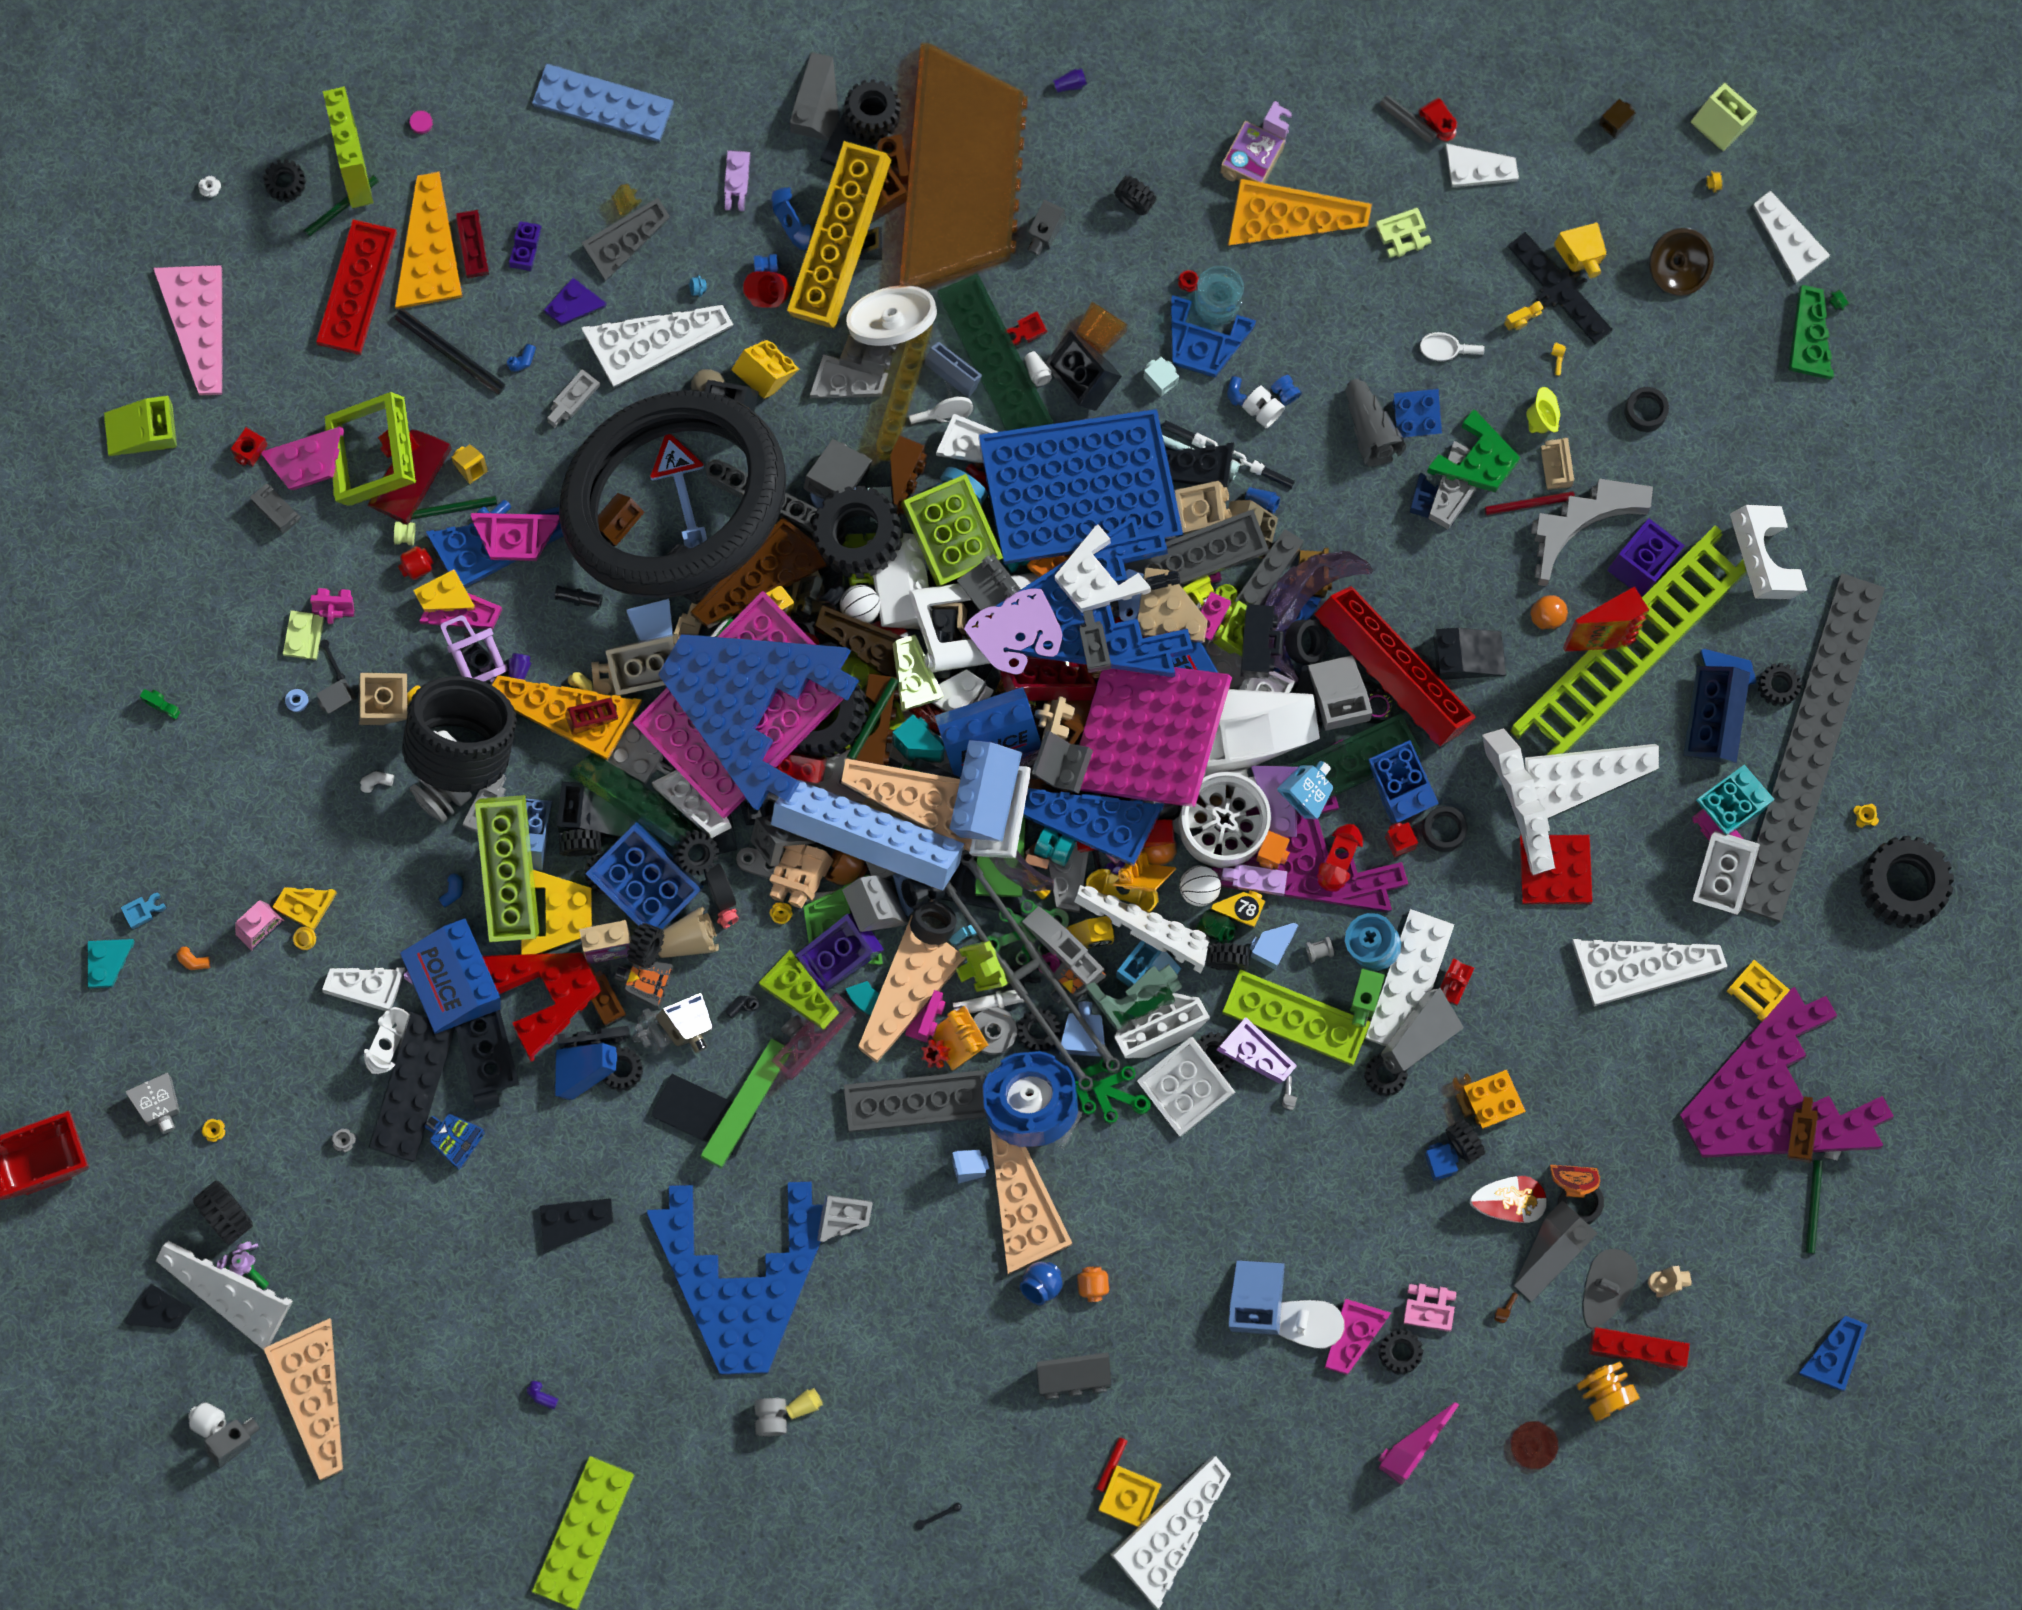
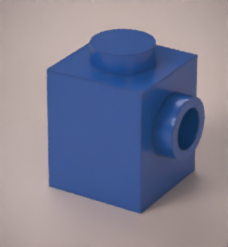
[1425,1143,1458,1181]

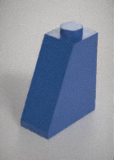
[555,1043,617,1100]

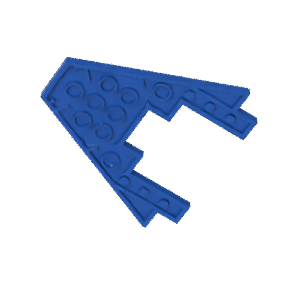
[647,1182,823,1375]

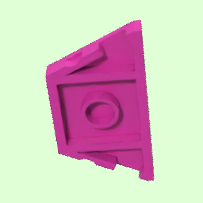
[262,427,344,490]
[471,513,560,561]

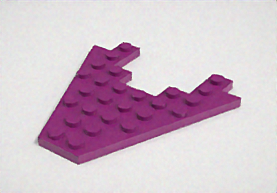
[1204,739,1408,913]
[1680,987,1894,1158]

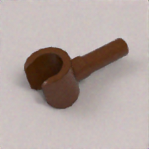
[1494,1292,1518,1323]

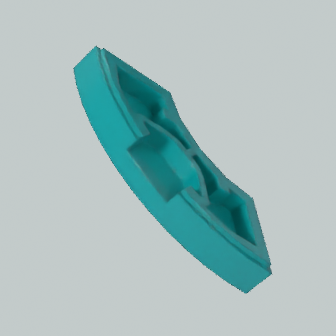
[846,981,880,1016]

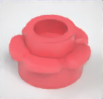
[717,908,739,929]

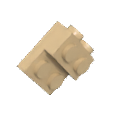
[1175,481,1232,535]

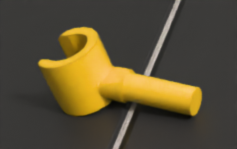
[1551,343,1566,376]

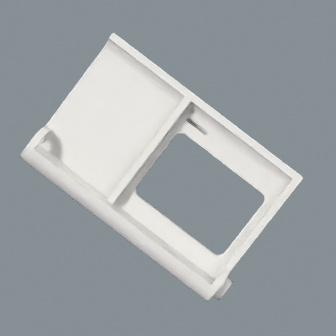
[909,573,1039,672]

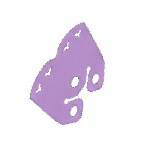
[964,589,1062,674]

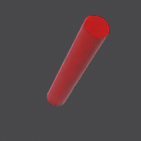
[1096,1437,1128,1493]

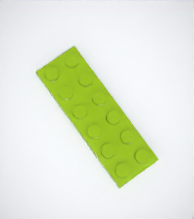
[1222,970,1371,1066]
[532,1456,634,1610]

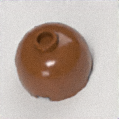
[824,849,868,885]

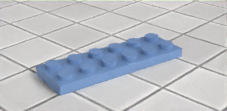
[532,64,673,142]

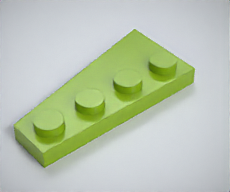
[759,950,839,1030]

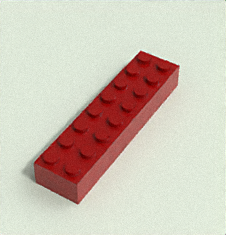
[1315,586,1476,746]

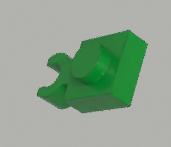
[140,689,181,720]

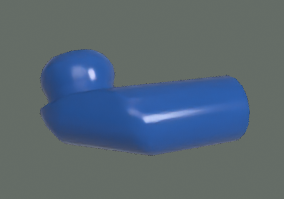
[507,344,536,372]
[1227,376,1247,406]
[476,500,511,514]
[438,873,464,908]

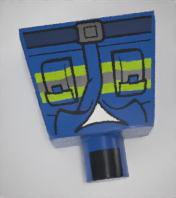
[425,1114,485,1170]

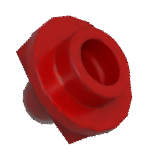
[966,464,988,491]

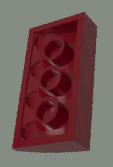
[368,429,452,525]
[1000,656,1097,701]

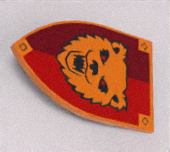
[1550,1165,1600,1198]

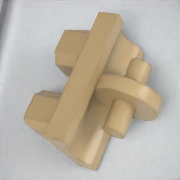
[1034,696,1075,740]
[1648,1266,1691,1297]

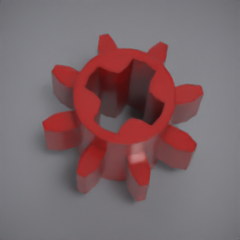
[921,1040,951,1068]

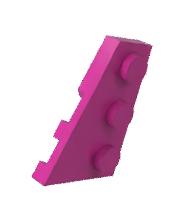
[420,593,502,630]

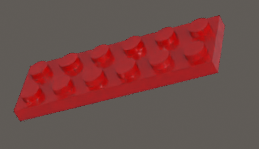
[316,219,397,355]

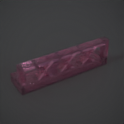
[771,993,857,1080]

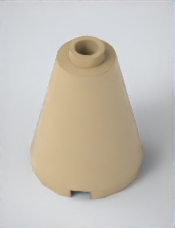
[658,907,719,958]

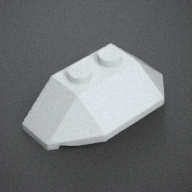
[1115,993,1210,1058]

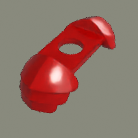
[1317,824,1363,892]

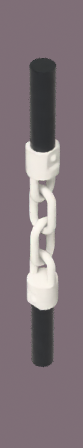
[1162,420,1295,489]

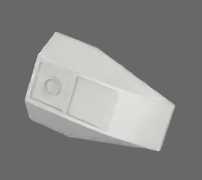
[1203,689,1320,778]

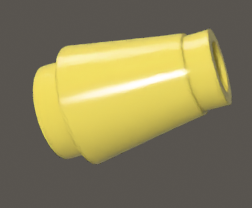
[786,1388,823,1419]

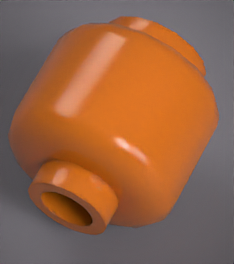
[1077,1266,1109,1302]

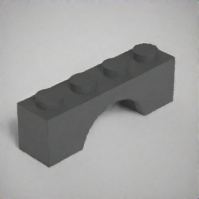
[1235,529,1304,605]

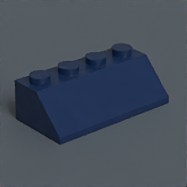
[1683,666,1750,763]

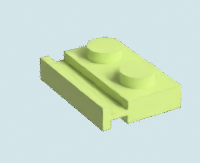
[283,611,324,660]

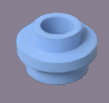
[285,689,309,712]

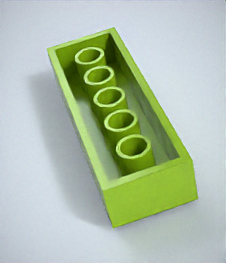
[475,795,539,942]

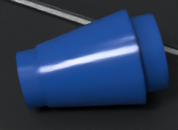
[1245,487,1280,514]

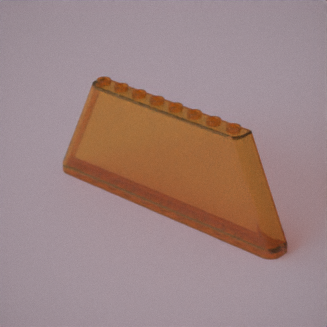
[899,42,1028,289]

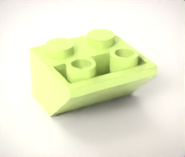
[1691,83,1757,151]

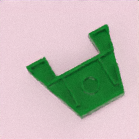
[1427,409,1520,493]

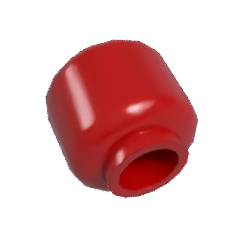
[398,546,434,580]

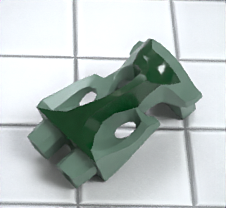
[1086,964,1182,1031]

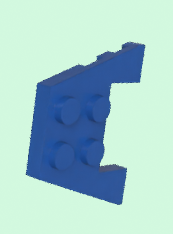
[1171,295,1256,378]

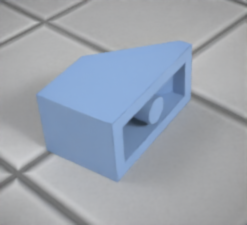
[1249,923,1298,970]
[952,1150,989,1184]

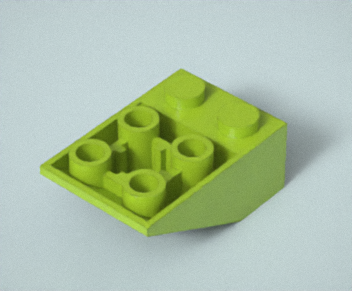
[104,396,177,456]

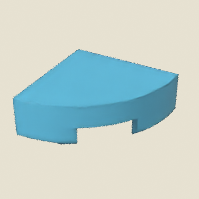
[949,925,979,946]

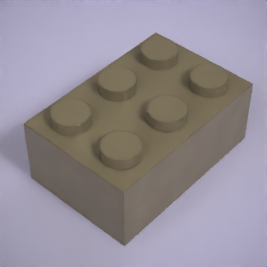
[606,633,679,696]

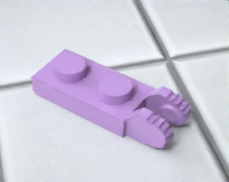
[724,151,750,211]

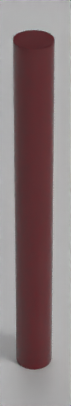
[1484,491,1575,516]

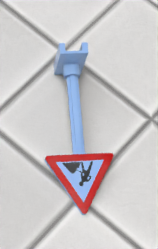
[650,434,707,549]

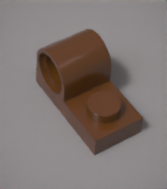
[878,134,909,184]

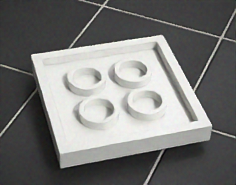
[1137,1037,1236,1136]

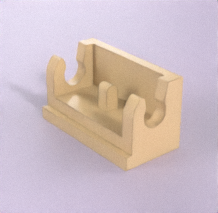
[1541,438,1574,490]

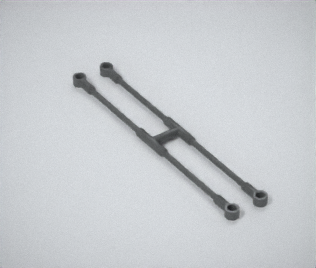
[945,850,1120,1091]

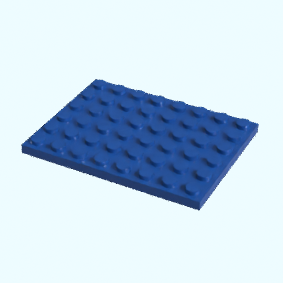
[978,409,1183,564]

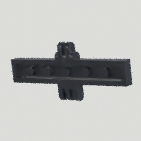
[1508,232,1613,345]

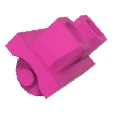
[310,588,354,624]

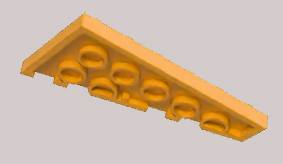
[395,172,462,309]
[1228,179,1372,245]
[492,675,642,761]

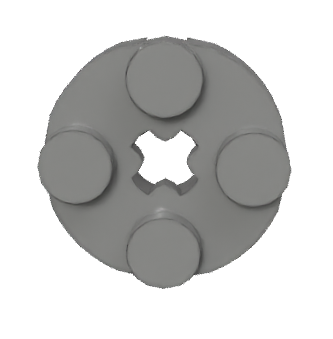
[973,1007,1017,1055]

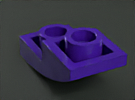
[509,221,541,271]

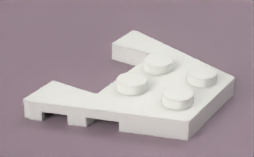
[1055,525,1151,613]

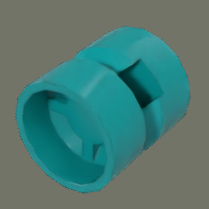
[1034,827,1076,867]

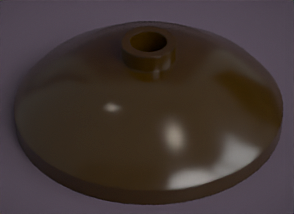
[1649,228,1714,295]

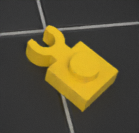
[1504,301,1544,331]

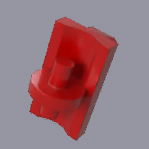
[1440,958,1475,1006]

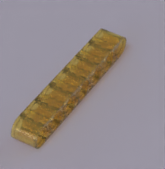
[876,323,933,461]

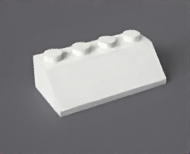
[867,533,933,630]

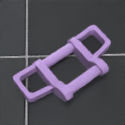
[440,615,509,685]

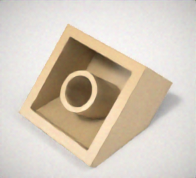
[359,673,407,725]

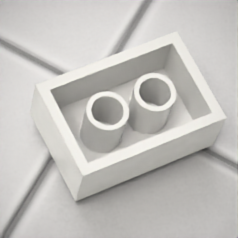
[1693,831,1760,915]

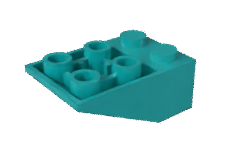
[1696,764,1775,835]

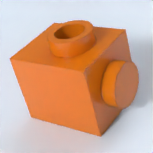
[1256,831,1290,870]

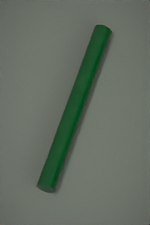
[304,175,379,237]
[411,496,497,520]
[847,677,899,760]
[1806,1160,1823,1254]

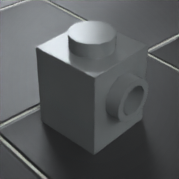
[317,679,356,714]

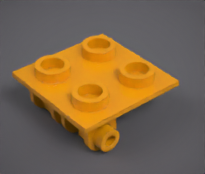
[1113,851,1176,892]
[932,1006,989,1071]
[1463,1070,1526,1129]

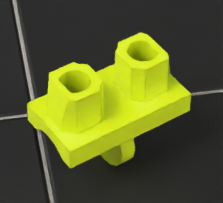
[1181,576,1214,609]

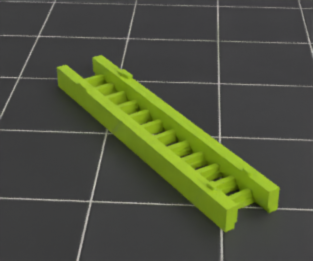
[1510,525,1747,755]

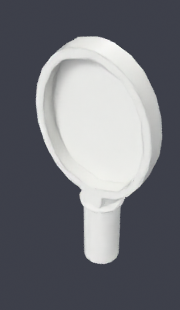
[1420,332,1484,361]
[909,397,973,424]

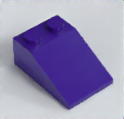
[1607,518,1685,597]
[796,913,884,992]

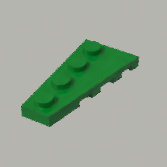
[1789,285,1834,379]

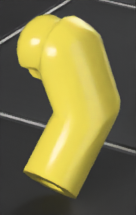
[568,672,593,691]

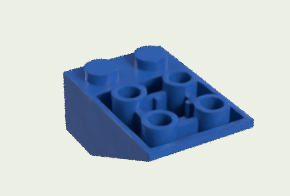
[1368,740,1439,823]

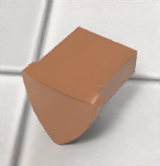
[1024,842,1050,869]

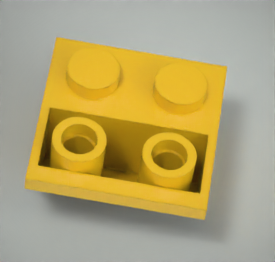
[731,340,799,399]

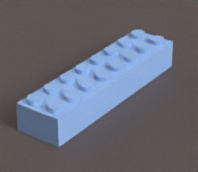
[771,779,964,891]

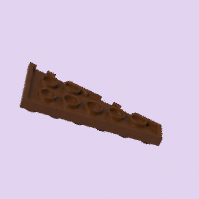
[691,517,827,629]

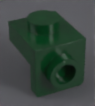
[1195,910,1237,944]

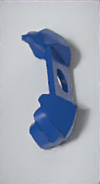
[771,187,814,250]

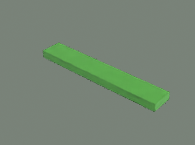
[701,1038,792,1169]

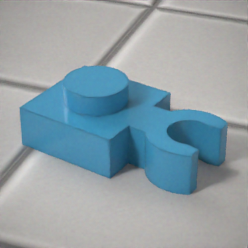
[121,893,166,930]

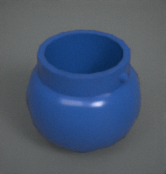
[1019,1262,1063,1305]

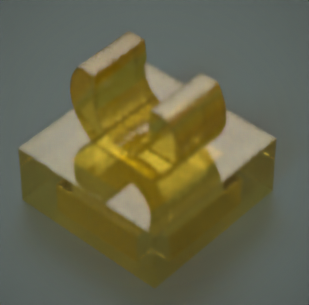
[612,184,642,216]

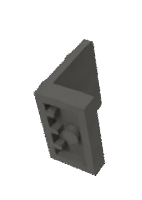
[1032,731,1093,793]
[751,815,815,866]

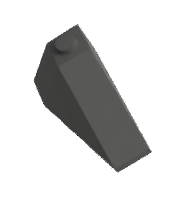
[790,52,839,141]
[1514,1200,1598,1302]

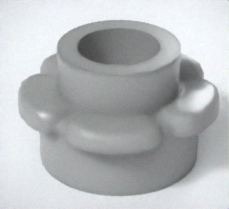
[332,1129,355,1152]

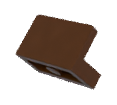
[598,493,645,546]

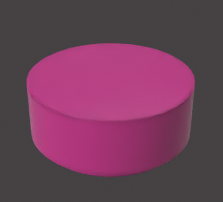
[410,111,433,134]

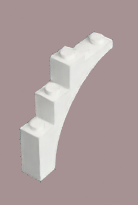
[1482,728,1555,875]

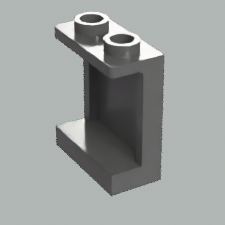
[803,439,872,500]

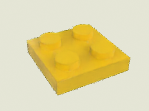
[1098,1465,1162,1528]

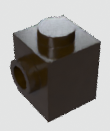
[1598,98,1636,139]

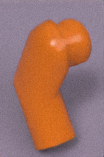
[177,947,210,970]

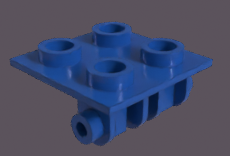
[1392,389,1442,437]

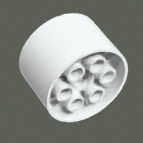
[1179,772,1271,868]

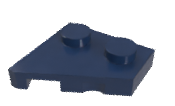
[1409,473,1454,525]

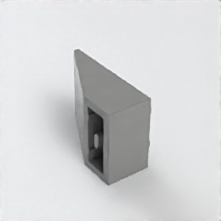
[1308,655,1372,731]

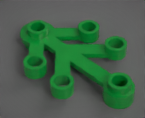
[987,899,1069,965]
[1071,1058,1151,1124]

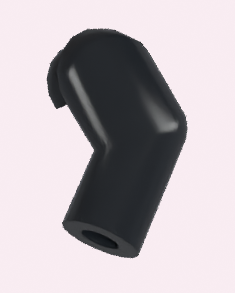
[724,995,760,1019]

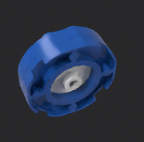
[983,1051,1078,1147]

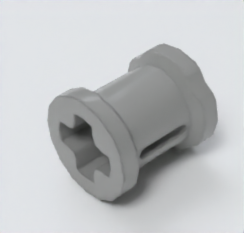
[1305,937,1334,963]

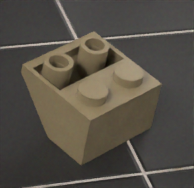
[1228,500,1278,559]

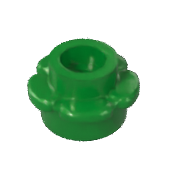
[1829,290,1849,310]

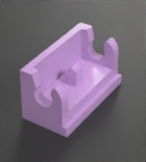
[1263,101,1292,144]

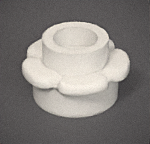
[198,176,221,197]

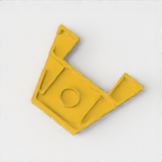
[521,870,592,955]

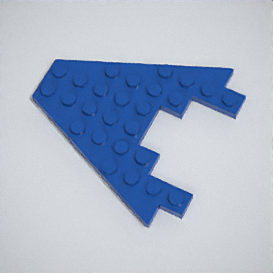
[993,517,1193,677]
[658,634,859,811]

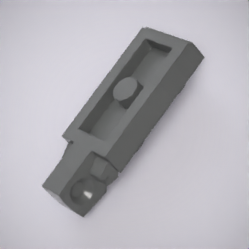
[1079,610,1111,673]

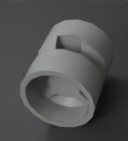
[755,1398,787,1436]

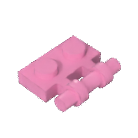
[1403,1283,1456,1332]

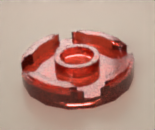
[1510,1421,1559,1469]

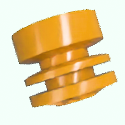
[1576,1362,1640,1422]

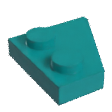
[88,939,134,988]

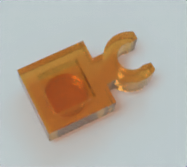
[1452,1073,1475,1118]

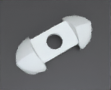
[364,1007,409,1074]

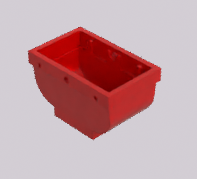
[0,1111,89,1200]

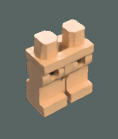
[769,845,833,909]

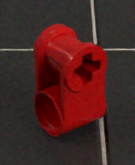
[1419,97,1457,141]

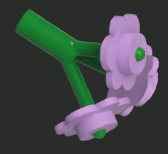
[215,1242,269,1290]

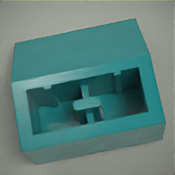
[892,714,945,763]

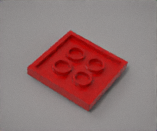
[1519,835,1593,904]

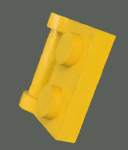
[1726,960,1790,1022]

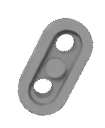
[736,848,780,879]

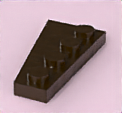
[813,605,904,677]

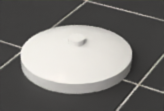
[846,286,937,346]

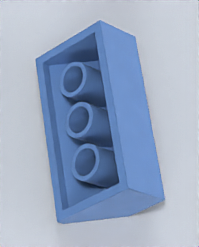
[949,740,1022,842]

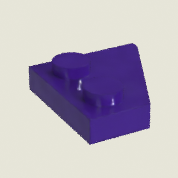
[544,278,607,326]

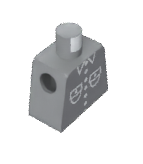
[126,1073,180,1134]

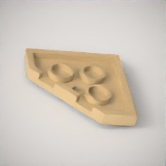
[1138,568,1208,643]

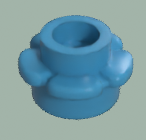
[689,275,707,297]

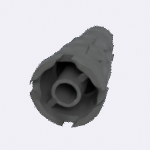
[1345,379,1406,467]

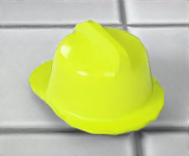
[1526,387,1560,434]

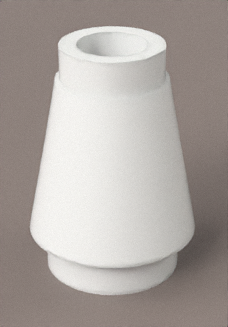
[1024,352,1052,386]

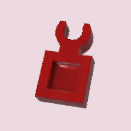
[1005,311,1048,346]

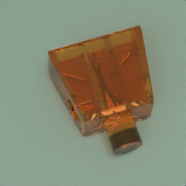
[1076,302,1127,356]

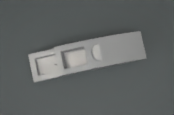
[1022,906,1104,986]

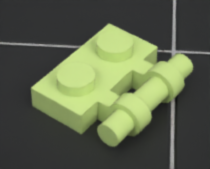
[1376,208,1431,258]

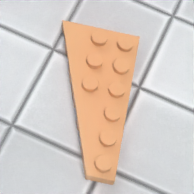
[841,759,972,852]
[859,915,966,1063]
[990,1127,1072,1275]
[264,1319,343,1481]

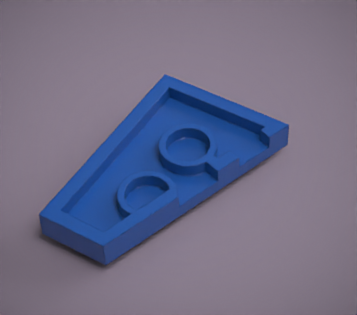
[1798,1316,1868,1392]

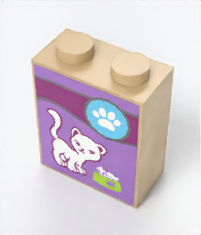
[1220,121,1285,183]
[579,920,631,964]

